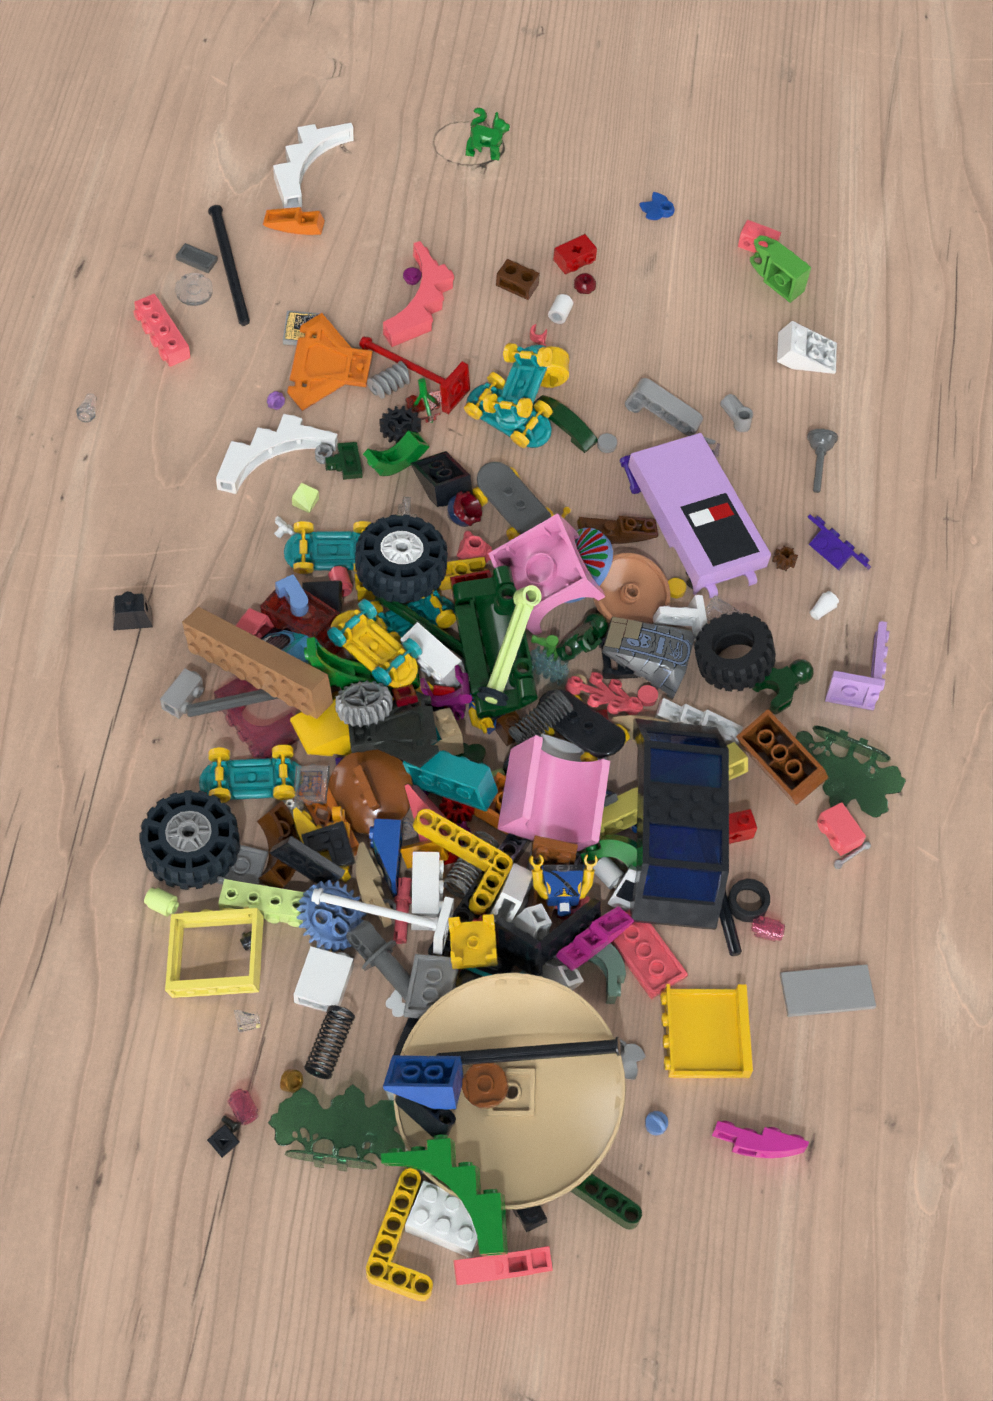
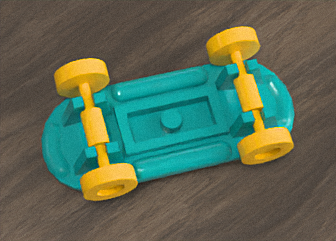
[483,343,553,430]
[464,372,553,448]
[284,521,371,574]
[370,590,456,644]
[199,745,306,803]

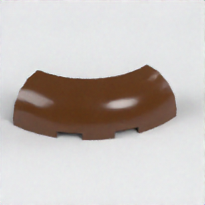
[257,800,300,888]

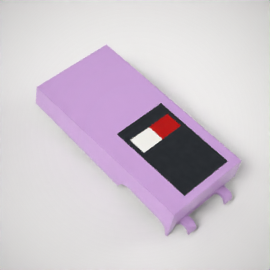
[628,433,771,598]

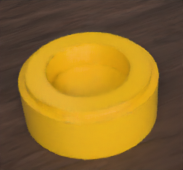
[668,578,686,599]

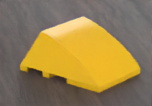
[290,691,352,757]

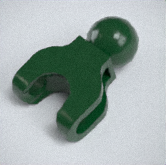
[556,613,608,662]
[752,659,814,714]

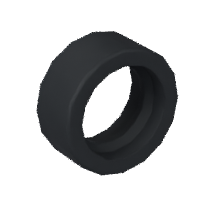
[728,878,770,923]

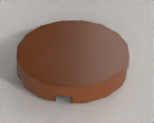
[462,1063,509,1109]

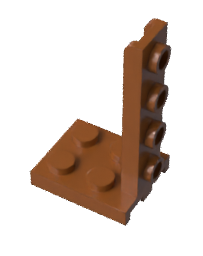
[531,835,578,920]

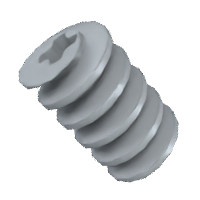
[367,361,410,399]

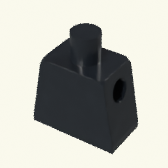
[112,591,153,631]

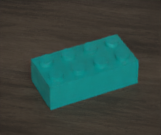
[403,750,498,812]

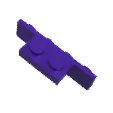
[808,514,871,570]

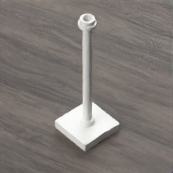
[311,888,454,956]

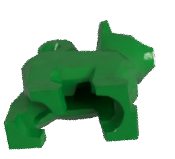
[465,107,510,161]

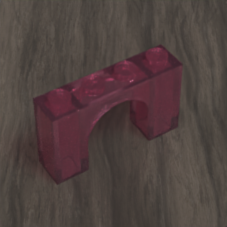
[214,678,300,759]

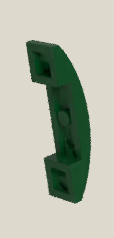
[533,395,598,453]

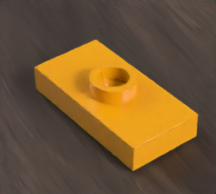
[400,840,449,869]

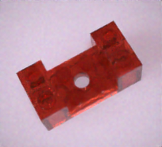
[260,588,343,655]

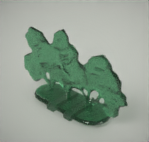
[795,725,906,818]
[268,1084,405,1172]

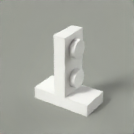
[653,595,708,640]

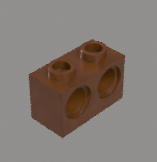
[496,259,540,300]

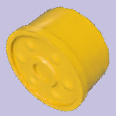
[540,346,570,388]

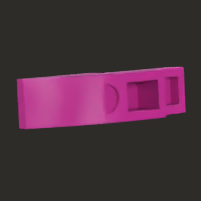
[712,1121,809,1158]

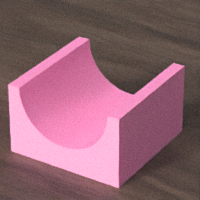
[498,735,610,852]

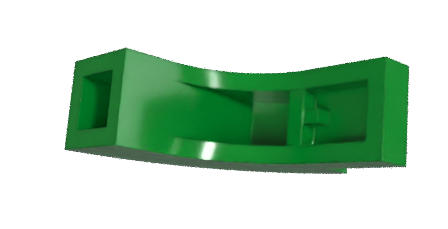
[363,431,430,476]
[581,835,657,883]

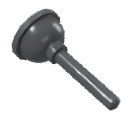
[807,429,838,493]

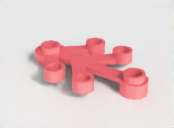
[565,672,643,715]

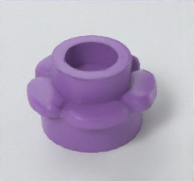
[267,391,285,410]

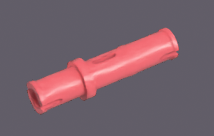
[393,877,412,944]

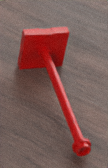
[359,336,470,415]

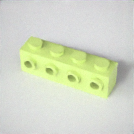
[218,879,304,927]

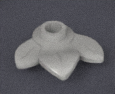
[620,1039,646,1080]

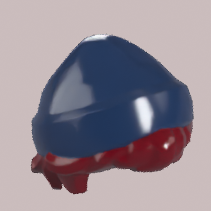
[447,491,482,527]

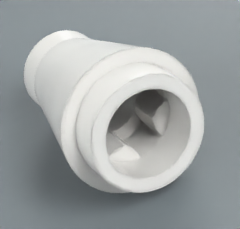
[810,591,839,620]

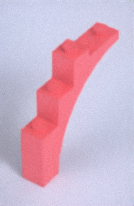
[383,241,454,347]

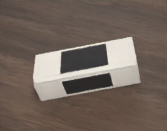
[607,865,650,912]

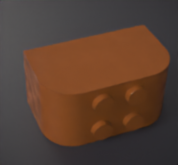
[736,709,829,806]

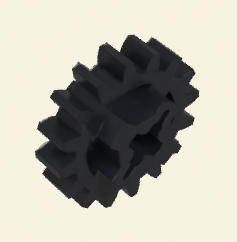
[379,406,421,444]

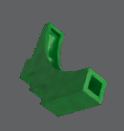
[304,637,420,696]
[381,1135,508,1256]

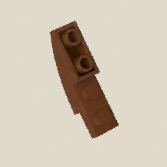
[577,516,659,544]

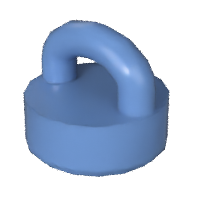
[645,1111,668,1136]

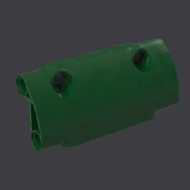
[452,566,538,719]

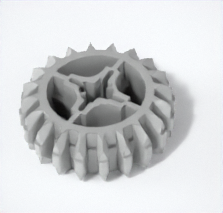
[335,680,393,727]

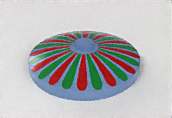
[564,528,613,603]

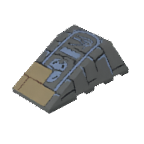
[602,617,695,699]

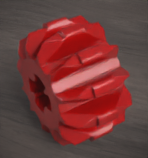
[439,797,475,824]

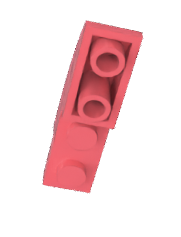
[453,1246,553,1285]

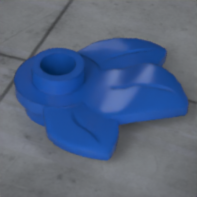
[639,192,675,220]

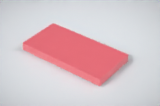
[611,909,688,999]

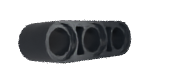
[395,1095,456,1138]

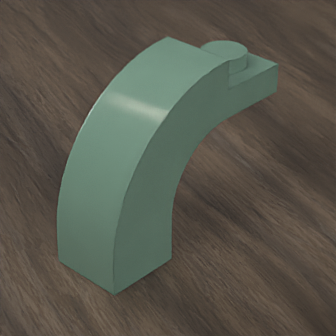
[571,941,626,1004]

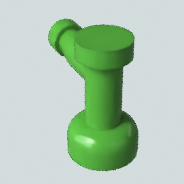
[531,635,559,662]

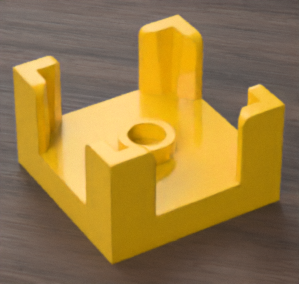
[448,914,498,969]

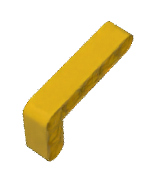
[413,809,513,915]
[366,1168,433,1301]

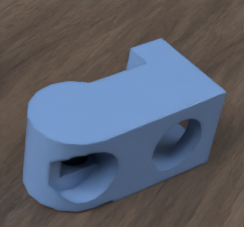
[275,574,309,617]

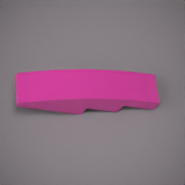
[556,906,634,971]

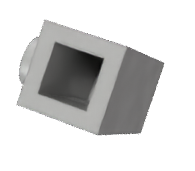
[160,669,204,719]

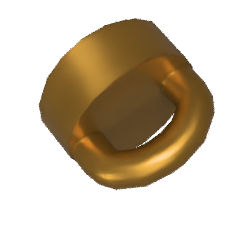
[280,1069,303,1093]

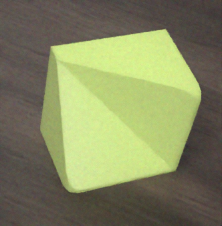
[292,483,319,513]

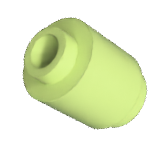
[144,887,179,917]

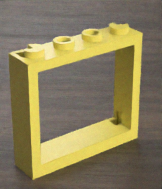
[165,906,263,998]

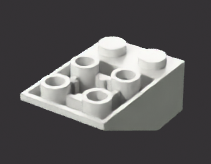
[777,321,837,374]

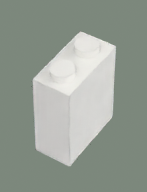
[489,863,532,922]
[294,946,354,1014]

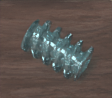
[530,646,570,687]

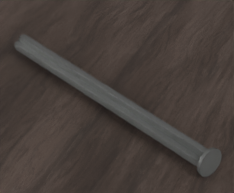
[186,685,337,717]

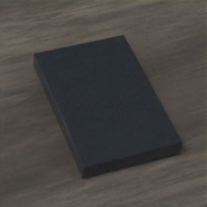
[270,836,345,884]

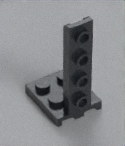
[495,898,601,976]

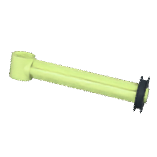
[477,585,541,706]

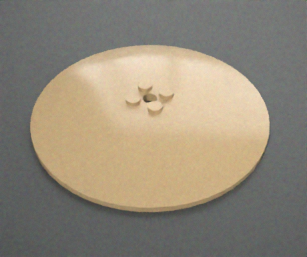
[394,973,626,1210]

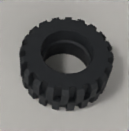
[694,612,776,692]

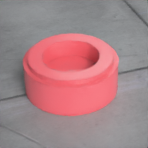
[637,685,658,707]

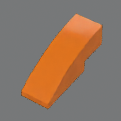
[263,207,325,235]

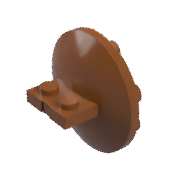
[328,749,413,834]

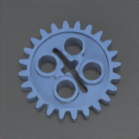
[297,880,366,952]

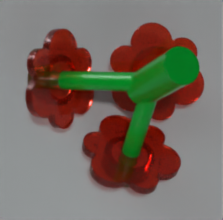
[405,378,442,423]

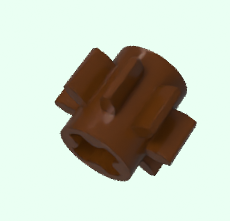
[772,545,798,571]

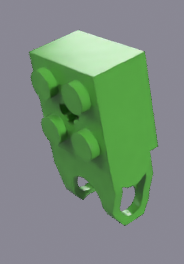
[750,235,811,303]

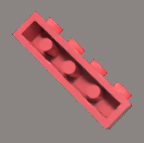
[133,293,190,367]

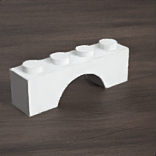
[512,904,584,991]

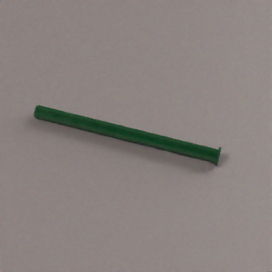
[375,596,513,677]

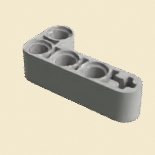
[625,378,703,436]

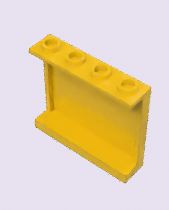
[660,984,753,1078]

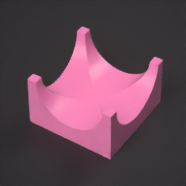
[488,514,606,635]

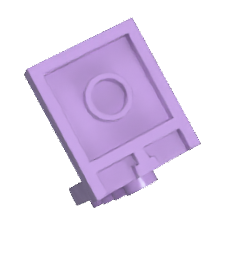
[825,621,889,711]

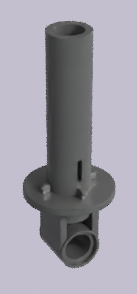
[346,920,411,1001]

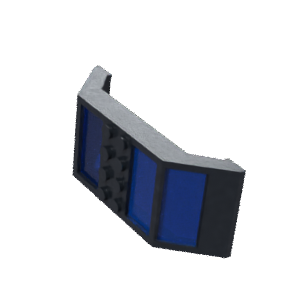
[630,718,729,930]

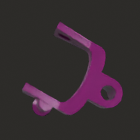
[420,665,472,720]

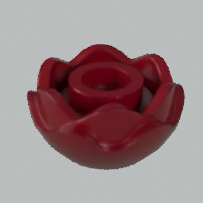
[574,273,596,294]

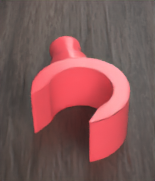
[530,324,547,346]

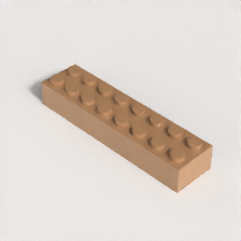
[182,607,333,719]

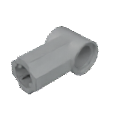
[720,394,753,432]

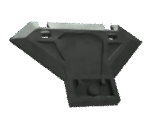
[348,690,439,768]

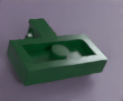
[325,442,363,480]

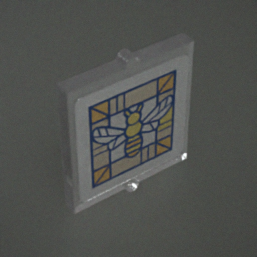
[293,763,330,805]

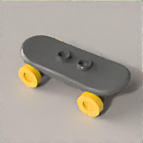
[472,462,554,541]

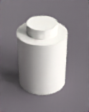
[548,294,573,324]
[593,857,625,889]

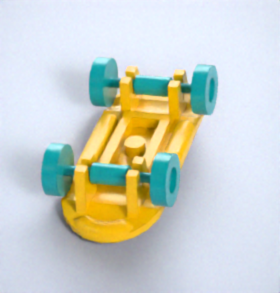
[327,599,422,688]

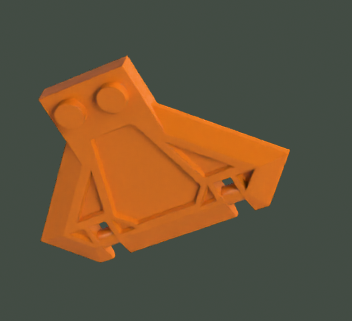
[287,313,373,411]

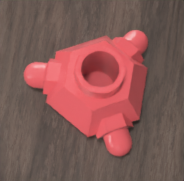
[457,531,493,563]

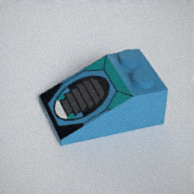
[261,628,322,664]

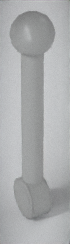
[834,841,871,869]

